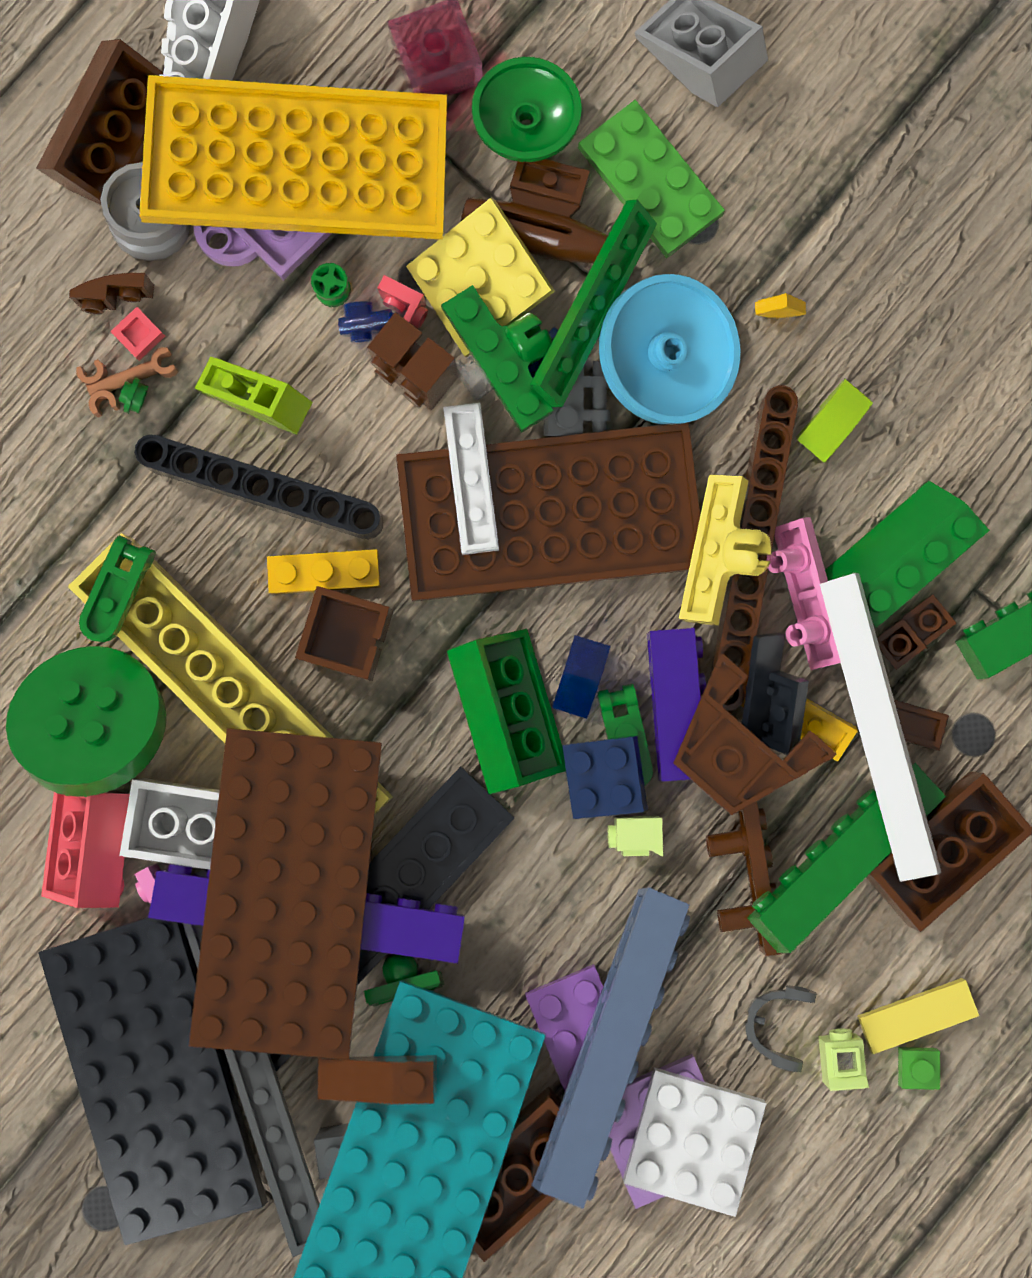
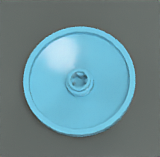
[599,274,741,425]

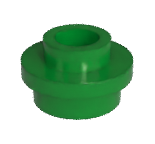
[118,377,149,414]

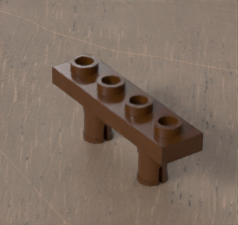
[706,802,781,956]

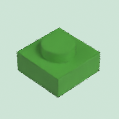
[898,1047,940,1090]

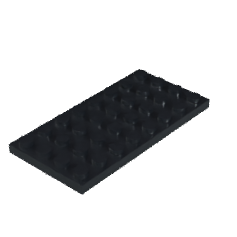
[38,917,268,1245]

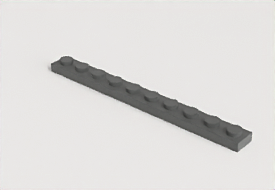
[183,869,320,1257]

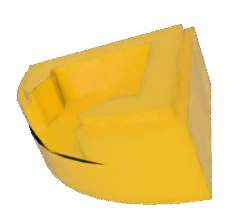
[755,293,806,318]

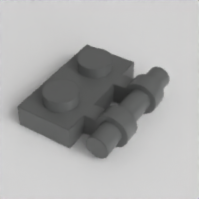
[544,361,611,436]

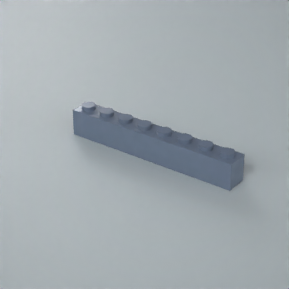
[532,887,690,1209]

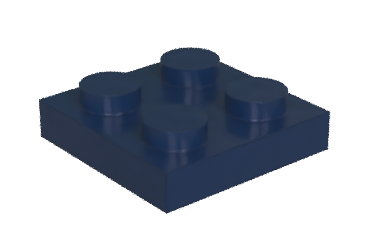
[562,736,648,819]

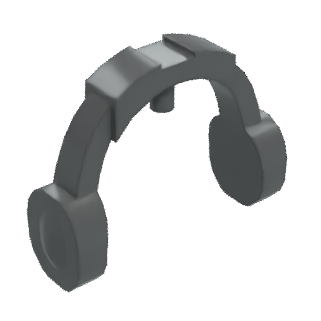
[745,985,817,1072]

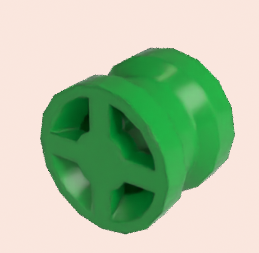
[311,263,351,307]

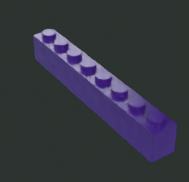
[148,864,465,963]

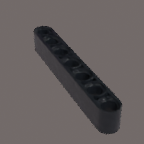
[134,434,384,540]

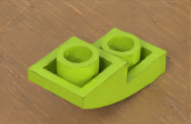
[796,378,873,463]

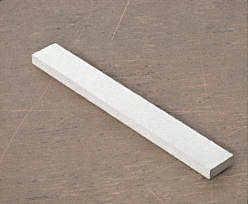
[820,573,941,882]

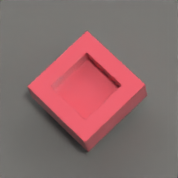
[110,307,165,361]

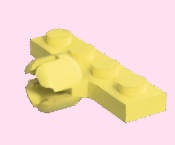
[679,475,772,626]

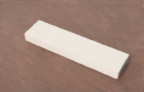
[443,403,499,555]

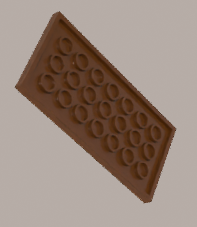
[396,422,700,602]
[189,728,382,1060]

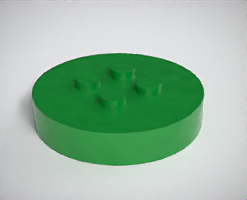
[6,646,166,797]

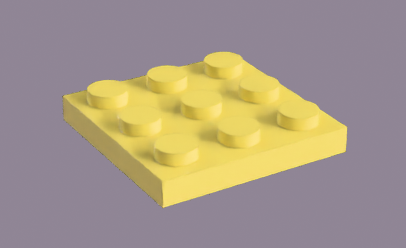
[406,198,555,357]

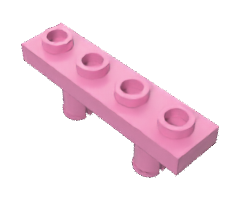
[766,517,841,670]

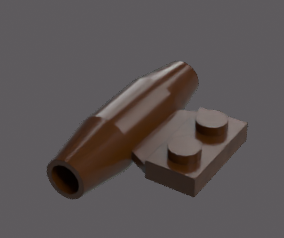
[461,159,608,264]

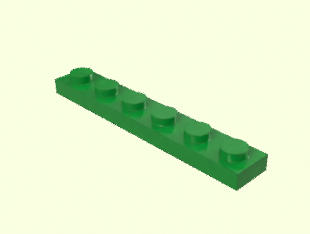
[530,199,657,408]

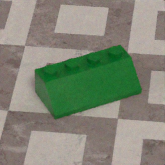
[825,481,990,628]
[447,629,566,794]

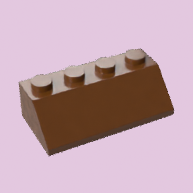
[36,39,164,205]

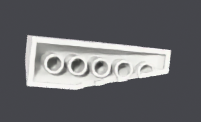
[159,0,260,81]

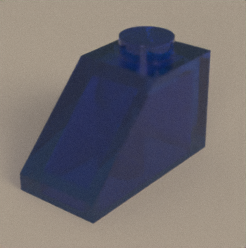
[552,635,611,719]

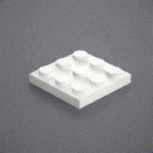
[623,1067,766,1217]

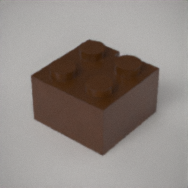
[367,312,458,411]
[295,586,393,681]

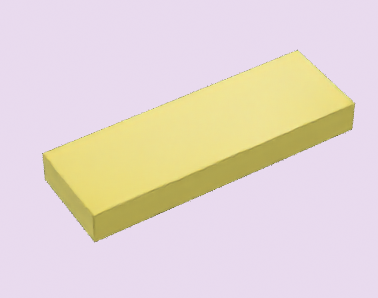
[857,978,979,1054]

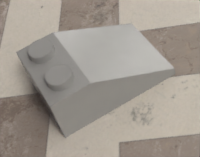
[635,0,768,108]

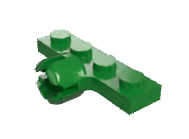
[441,285,554,433]

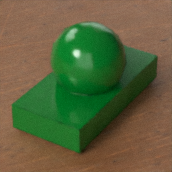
[364,954,444,1006]

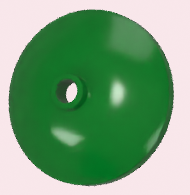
[472,57,582,162]

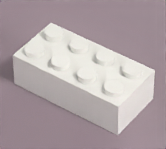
[119,778,220,870]

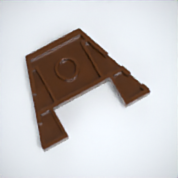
[673,653,837,815]

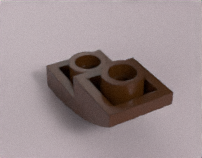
[69,273,154,314]
[877,593,956,670]

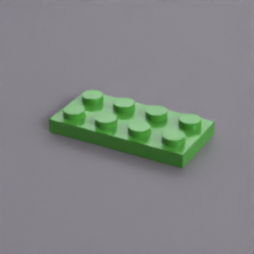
[578,100,725,259]

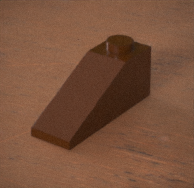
[318,1055,437,1104]

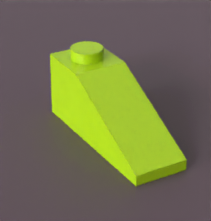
[195,356,313,435]

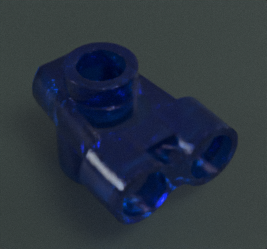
[338,301,399,343]

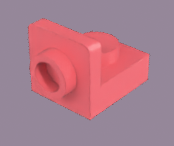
[378,275,428,329]

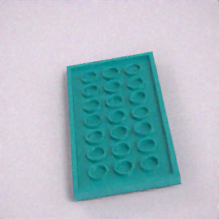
[294,980,546,1278]

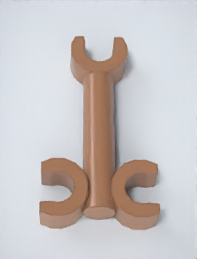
[76,347,179,418]

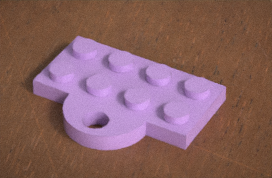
[194,225,332,281]

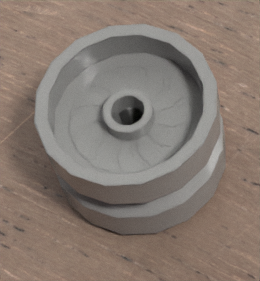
[100,162,191,261]

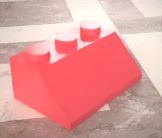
[41,790,130,908]

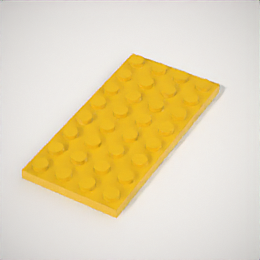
[139,75,447,240]

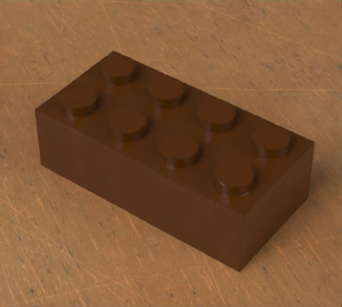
[866,772,1032,932]
[473,1086,562,1262]

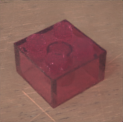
[387,0,483,97]

